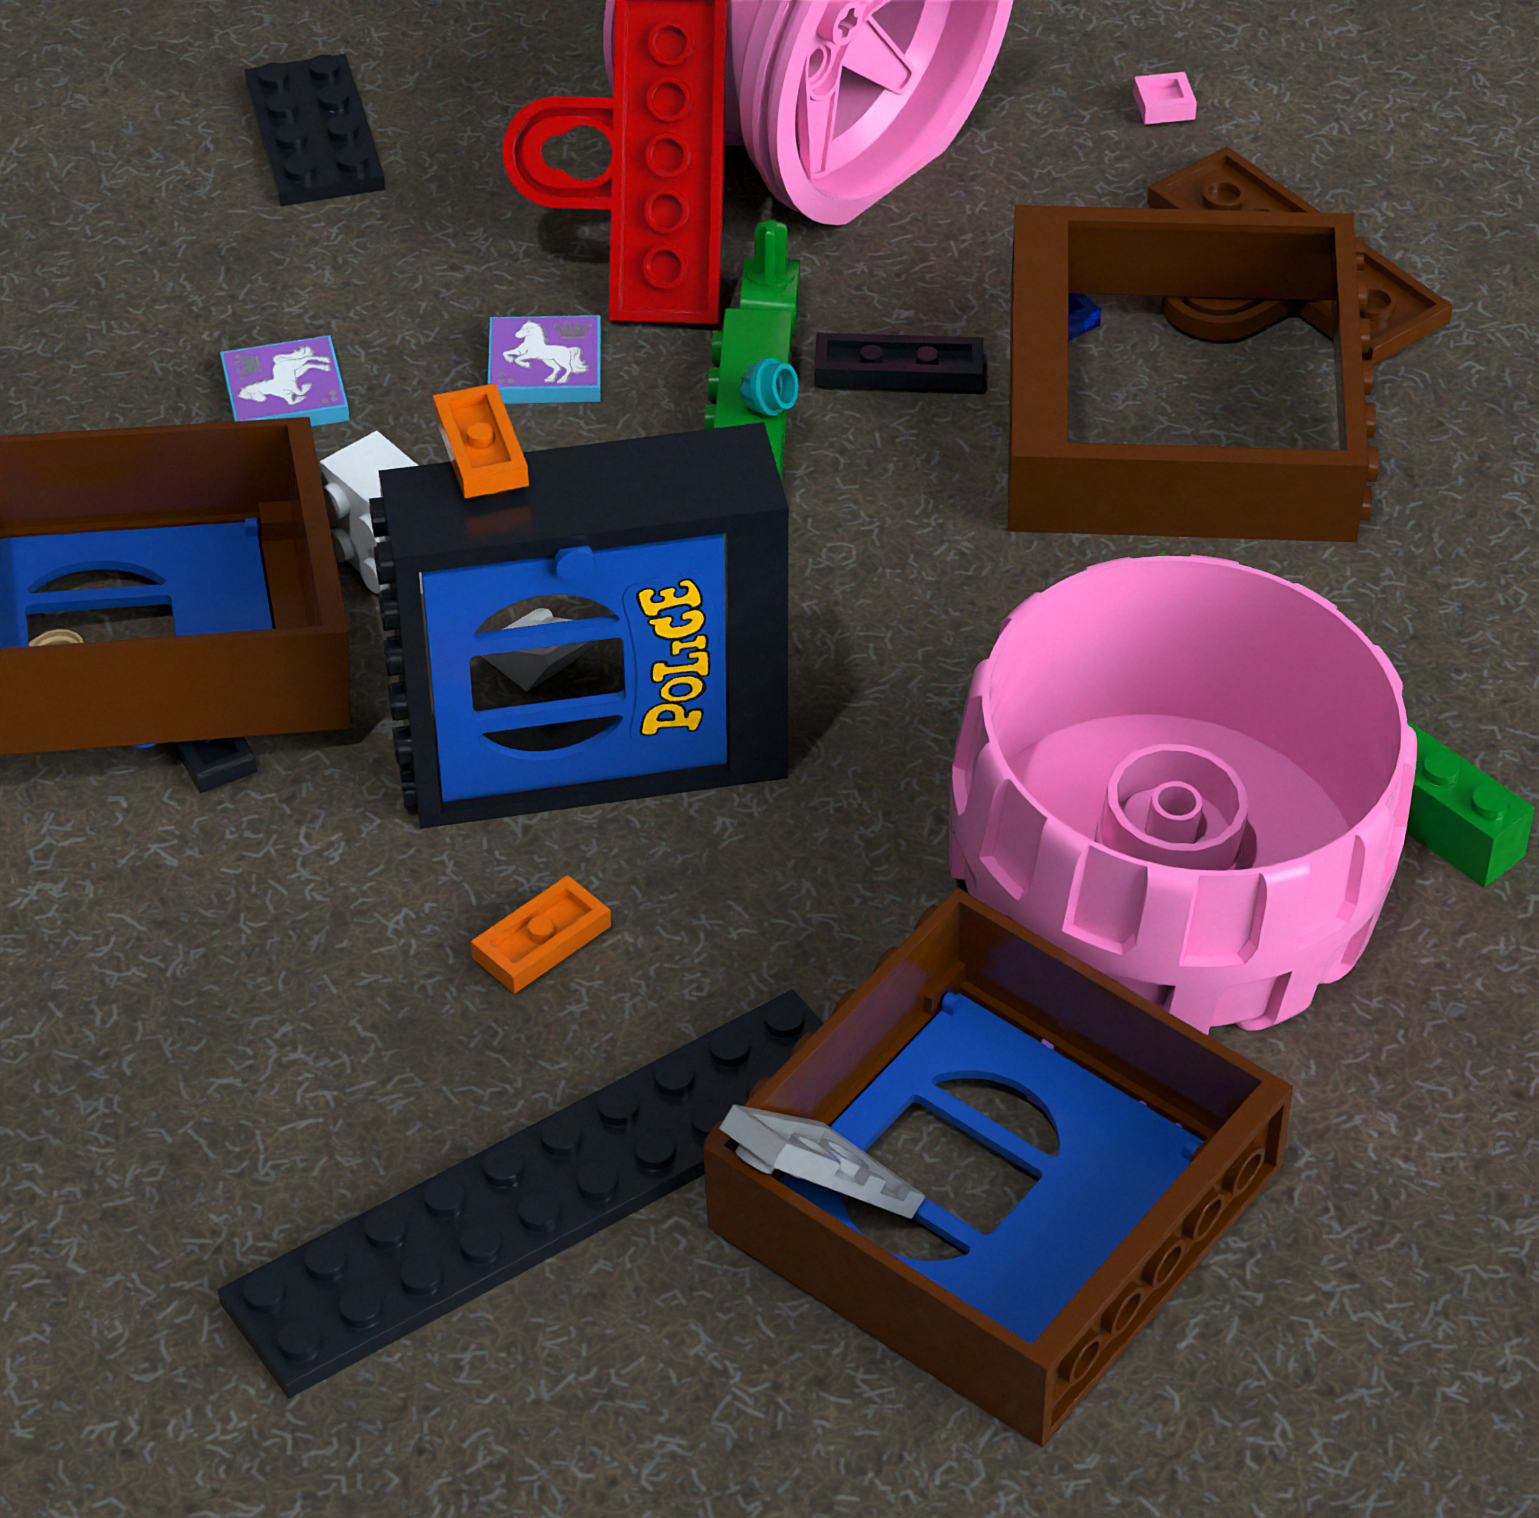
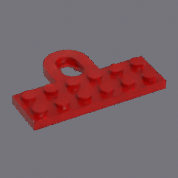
[503,0,728,324]

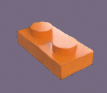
[432,383,529,499]
[471,875,611,994]

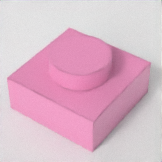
[1133,72,1197,125]

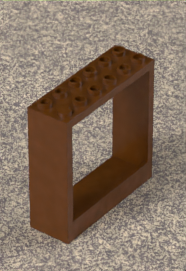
[1008,205,1378,542]

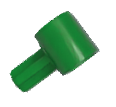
[740,219,800,336]

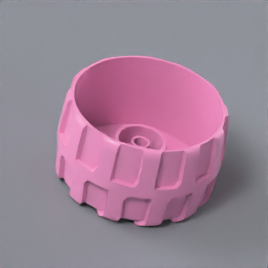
[949,555,1417,1035]

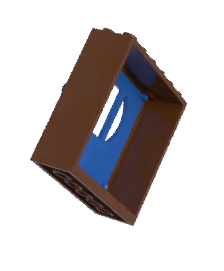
[0,417,350,755]
[702,887,1293,1447]

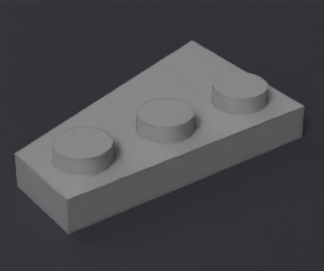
[719,1104,925,1219]

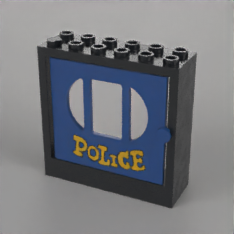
[369,422,789,829]

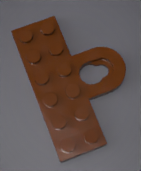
[1147,146,1453,365]

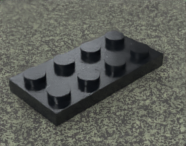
[244,54,385,207]

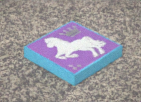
[488,315,601,404]
[220,335,350,426]

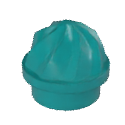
[739,358,799,416]

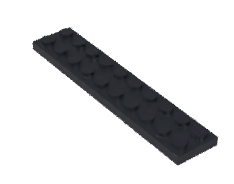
[218,989,824,1399]

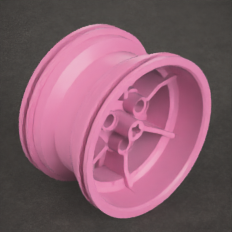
[603,0,1013,225]

